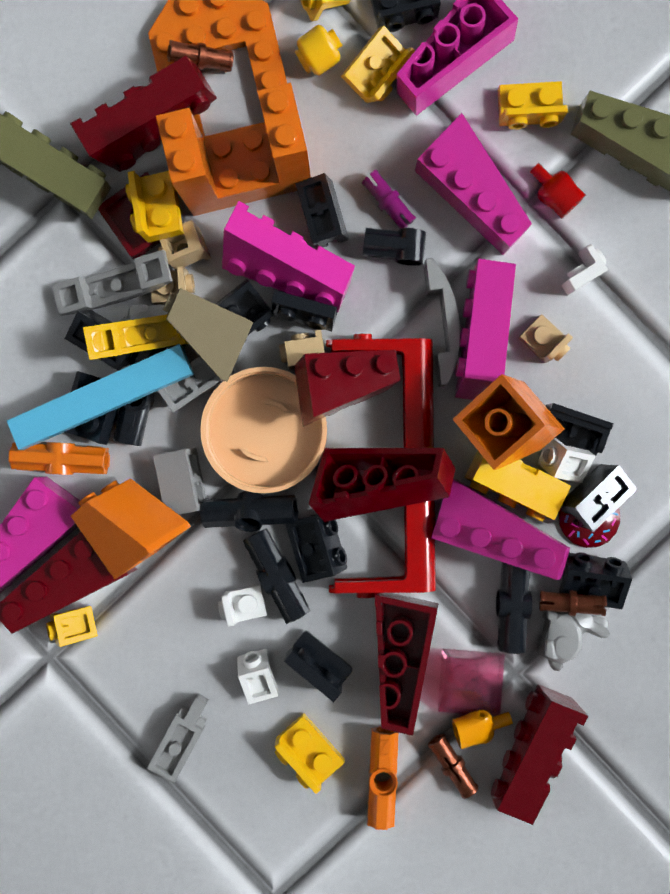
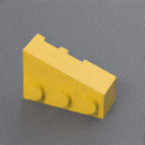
[464,450,571,522]

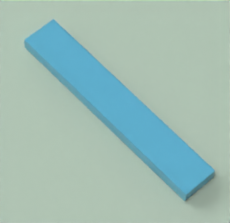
[7,344,195,450]

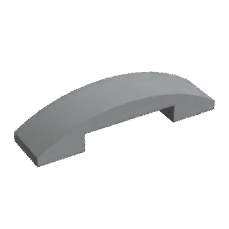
[52,250,173,316]
[423,258,460,387]

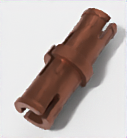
[167,40,234,72]
[539,591,607,616]
[428,733,479,799]

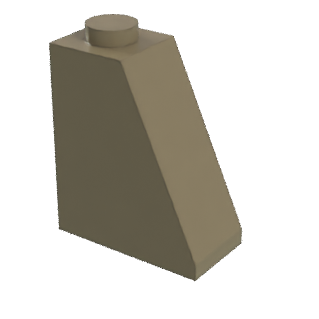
[163,288,253,382]

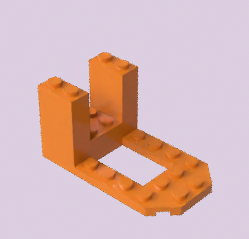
[148,0,311,216]

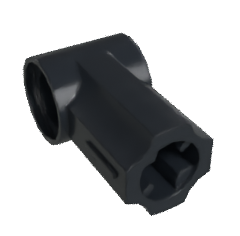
[363,228,426,266]

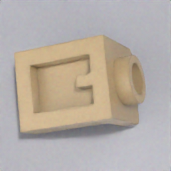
[151,266,195,305]
[518,314,573,363]

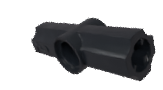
[113,351,155,446]
[200,491,299,532]
[243,528,310,624]
[496,562,532,654]

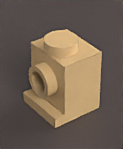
[158,220,211,270]
[279,330,325,369]

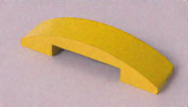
[83,314,188,360]

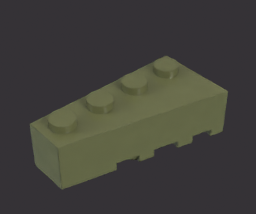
[571,90,670,195]
[0,111,111,219]

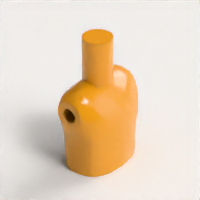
[452,710,513,749]

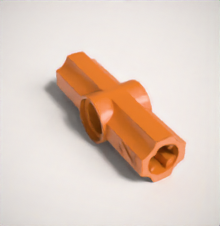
[8,442,110,475]
[367,726,399,830]

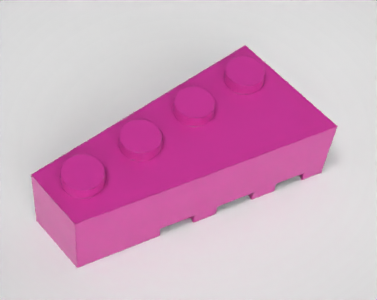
[397,0,518,116]
[415,113,532,255]
[222,201,355,312]
[455,258,516,400]
[0,476,80,594]
[431,479,570,580]

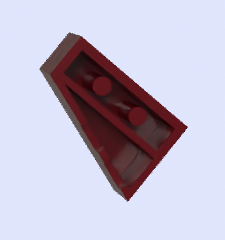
[294,350,401,427]

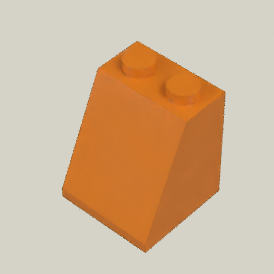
[452,374,565,470]
[71,478,191,579]

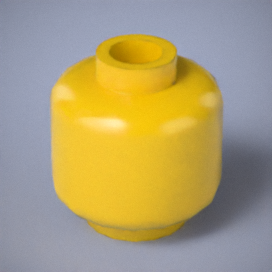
[294,25,343,76]

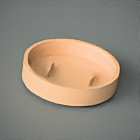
[200,367,327,493]

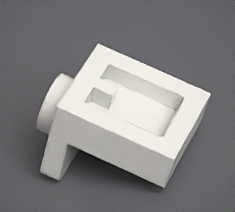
[561,244,608,295]
[538,438,596,483]
[218,584,268,627]
[237,649,278,705]

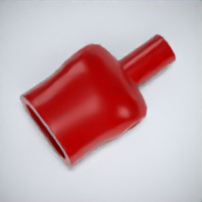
[530,163,586,219]

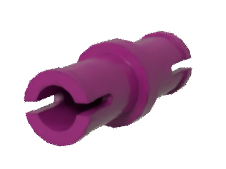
[361,169,416,229]

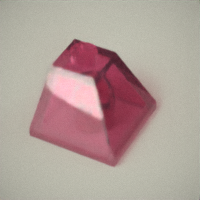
[438,649,505,716]

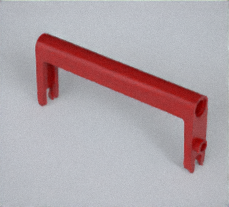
[326,334,436,598]

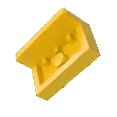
[341,26,415,103]

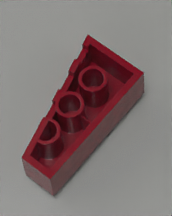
[70,55,217,172]
[308,448,456,522]
[0,532,137,634]
[375,593,439,736]
[491,684,588,825]

